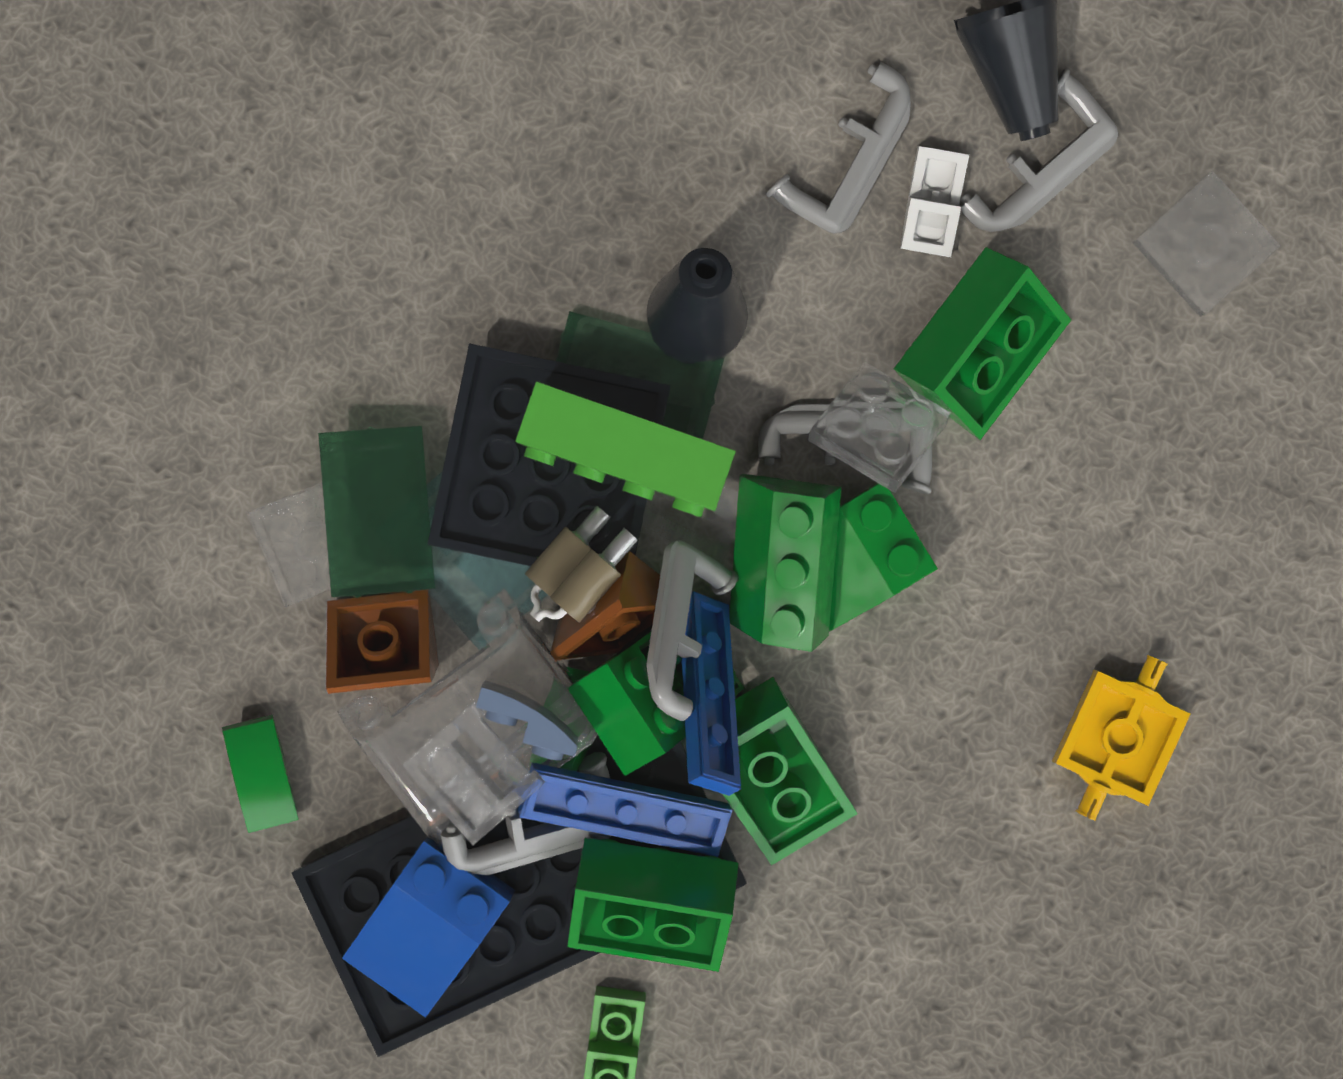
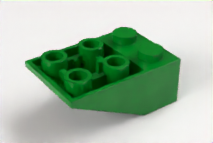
[567,630,745,775]

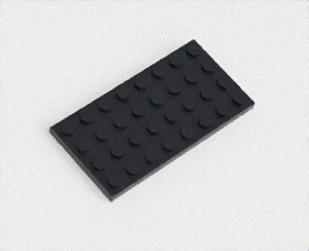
[291,729,747,1057]

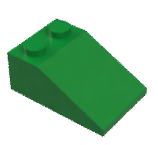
[829,481,938,632]
[723,677,858,866]

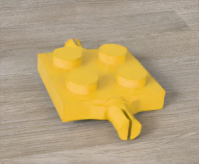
[1052,655,1191,821]

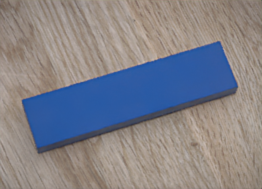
[682,591,741,796]
[518,762,733,857]

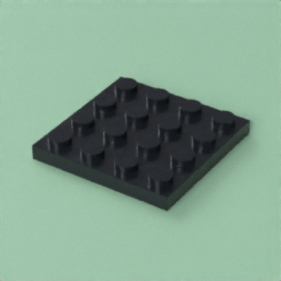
[427,343,671,566]

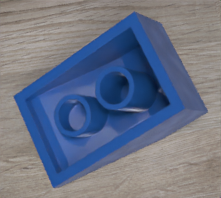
[342,832,515,1018]

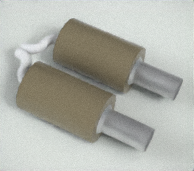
[524,506,637,623]

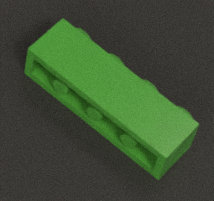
[515,382,736,518]

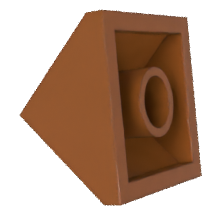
[550,551,660,661]
[326,590,439,694]

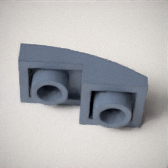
[476,680,578,760]

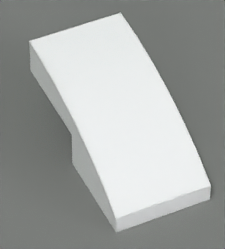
[900,146,969,257]

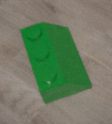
[893,247,1071,440]
[729,474,841,652]
[567,838,739,972]

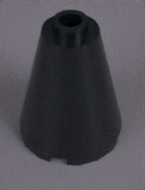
[954,0,1058,141]
[647,248,748,364]

